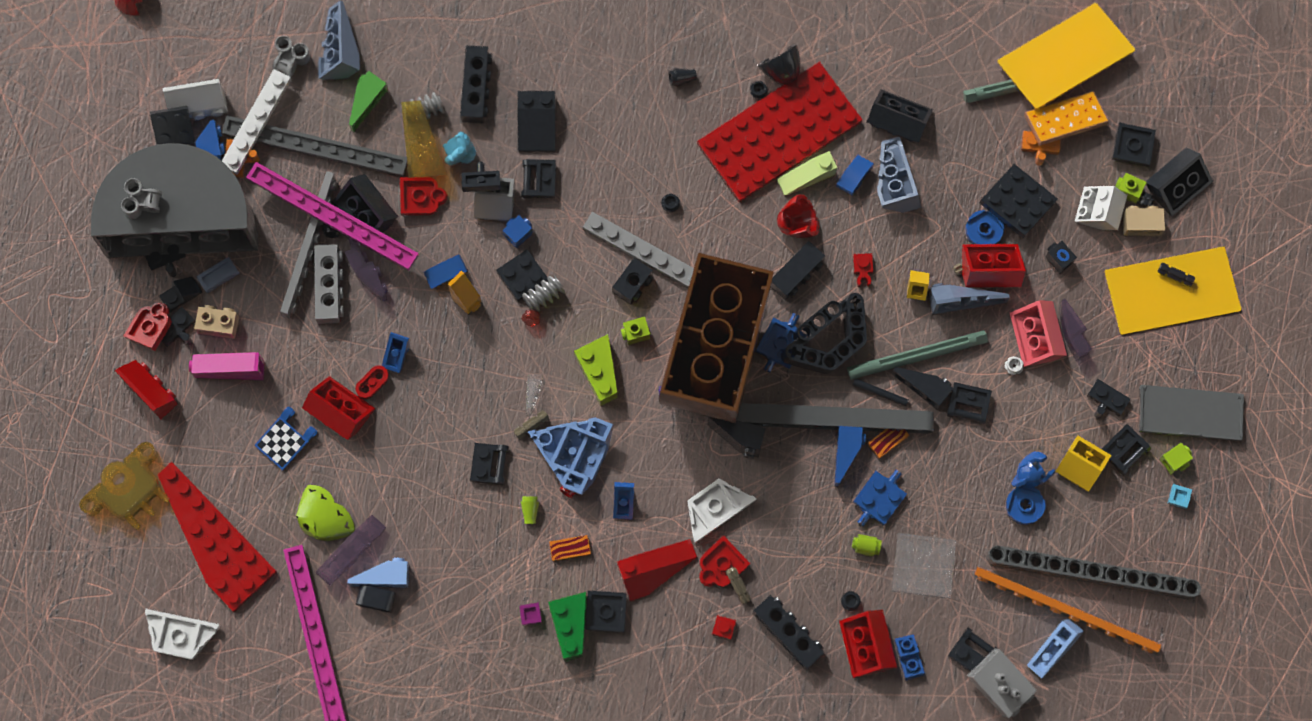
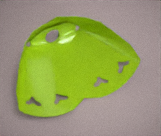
[296,485,354,541]

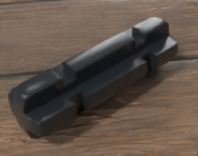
[1158,263,1195,287]

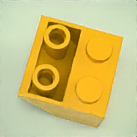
[1055,435,1111,492]

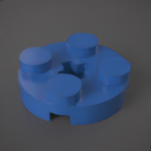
[965,210,1004,244]
[1006,485,1045,525]

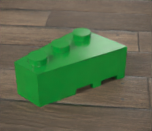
[548,592,587,662]

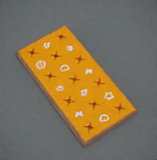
[1024,91,1109,146]

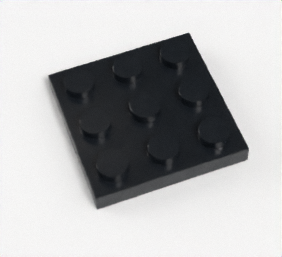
[979,164,1058,238]

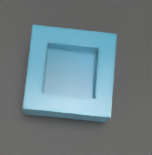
[1167,484,1192,509]

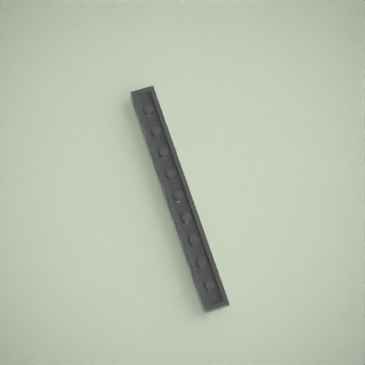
[222,116,408,177]

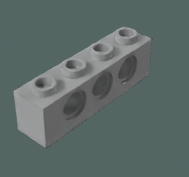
[314,245,344,324]

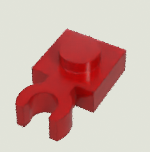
[853,253,873,287]

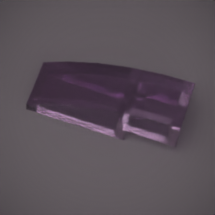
[1059,299,1092,362]

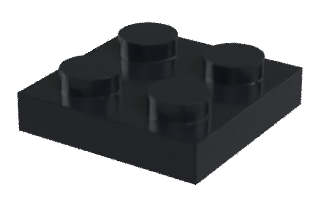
[150,106,195,145]
[1112,122,1156,167]
[496,249,548,302]
[585,590,627,633]

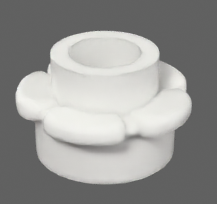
[1004,356,1023,375]

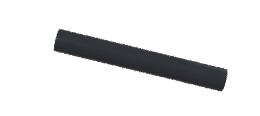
[853,378,909,406]

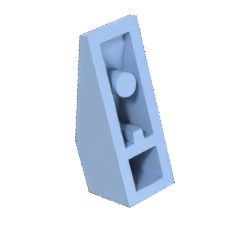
[347,558,409,588]
[1027,619,1084,678]

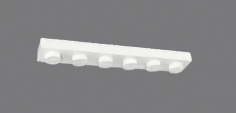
[222,69,291,175]

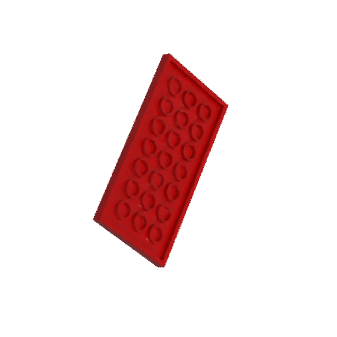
[697,61,863,203]

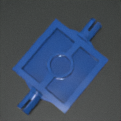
[756,313,807,373]
[853,470,907,527]

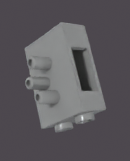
[967,649,1037,718]

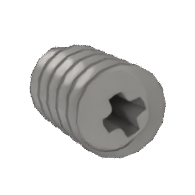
[403,92,445,123]
[522,276,566,313]

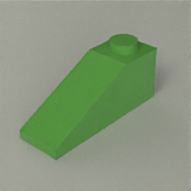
[349,71,388,132]

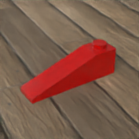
[617,539,697,602]

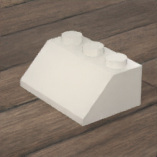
[163,79,228,120]

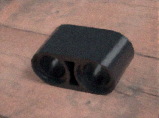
[355,585,396,613]

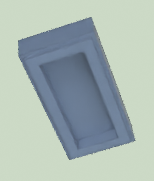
[196,257,240,294]

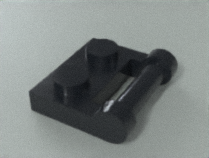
[521,159,556,199]
[947,382,992,425]
[1102,424,1151,475]
[470,443,509,485]
[948,627,1000,672]

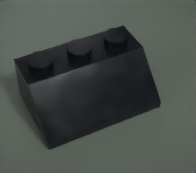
[867,89,933,143]
[1146,147,1213,216]
[332,174,399,233]

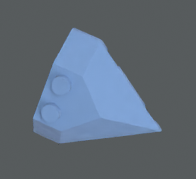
[528,417,614,495]

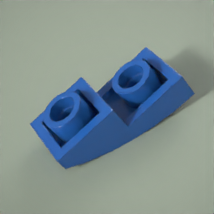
[836,155,874,195]
[423,254,468,289]
[895,634,925,680]

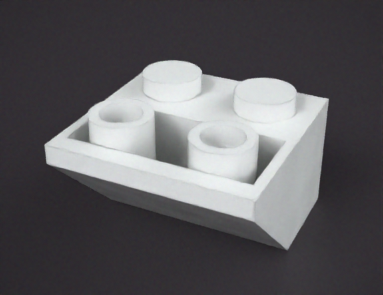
[1075,186,1127,230]

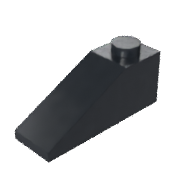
[892,367,953,409]

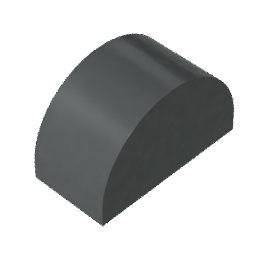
[91,143,258,258]

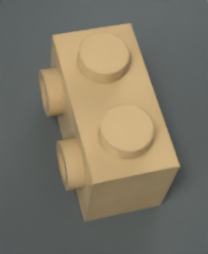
[194,305,239,339]

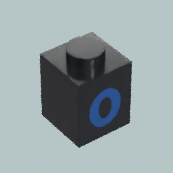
[1045,241,1077,274]

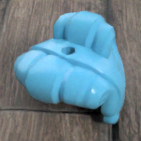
[443,132,476,165]

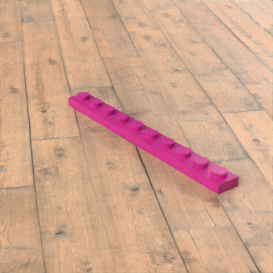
[246,162,419,271]
[283,545,346,721]

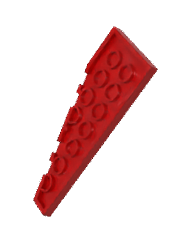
[157,461,277,612]

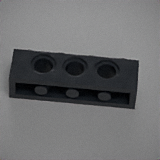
[460,45,492,123]
[753,595,824,671]

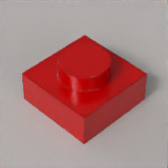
[712,615,736,640]

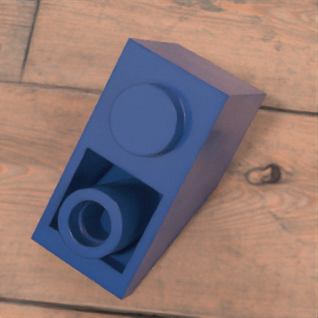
[195,120,226,161]

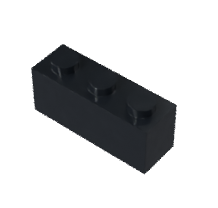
[771,241,825,301]

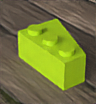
[574,334,618,406]

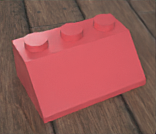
[1010,300,1067,367]

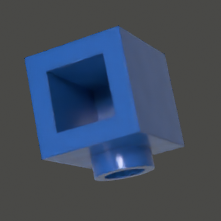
[503,216,533,249]

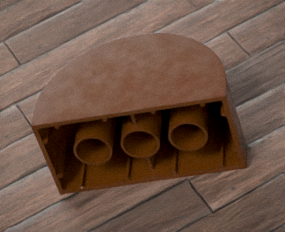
[659,253,774,423]

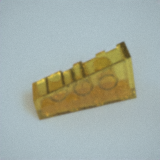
[401,100,447,178]

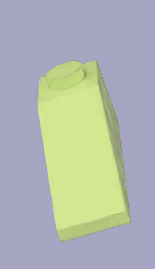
[777,151,837,196]

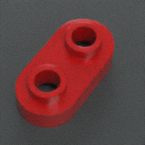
[355,365,389,399]

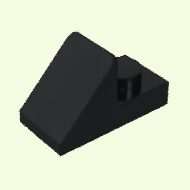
[159,276,202,313]

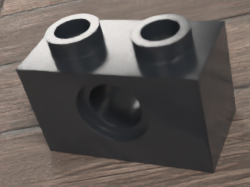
[612,258,654,305]

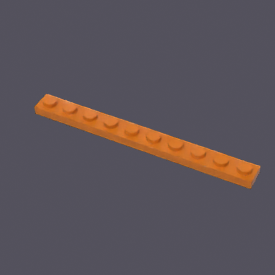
[974,566,1161,653]

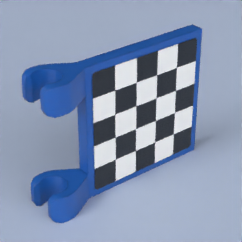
[254,406,318,470]

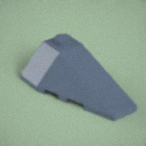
[318,0,360,80]
[877,136,921,213]
[928,283,1010,314]

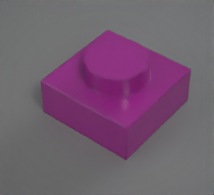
[519,602,542,626]

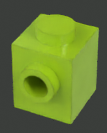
[1115,173,1146,204]
[620,317,650,345]
[1159,443,1193,474]

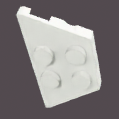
[687,479,756,543]
[145,609,220,660]

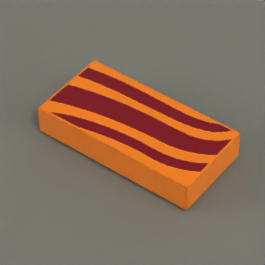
[867,428,909,459]
[549,535,591,562]

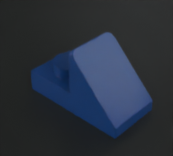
[382,332,410,373]
[613,482,634,519]

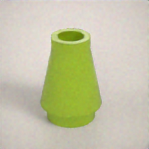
[520,496,540,524]

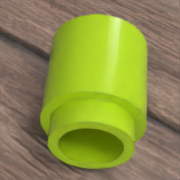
[852,534,881,556]

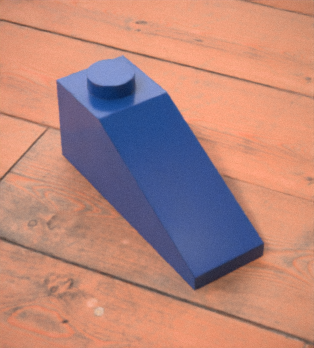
[834,426,866,487]

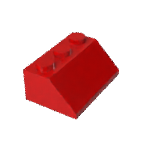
[962,244,1026,288]
[115,360,178,419]
[302,376,375,440]
[839,610,897,678]

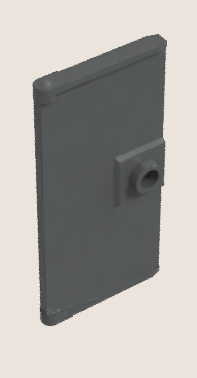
[1139,384,1244,441]

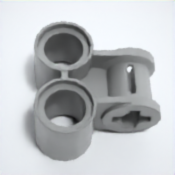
[272,36,311,77]
[121,178,163,219]

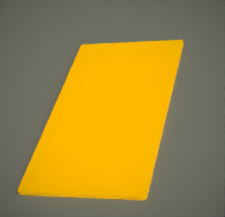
[997,3,1135,109]
[1104,247,1241,335]

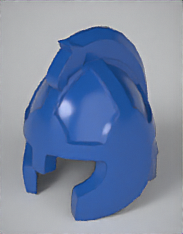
[1011,451,1055,488]

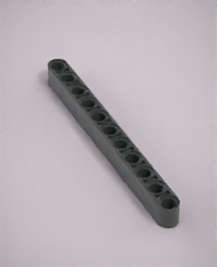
[737,403,934,434]
[986,546,1201,600]

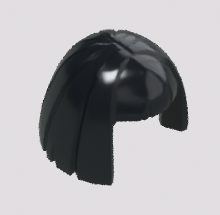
[757,44,801,84]

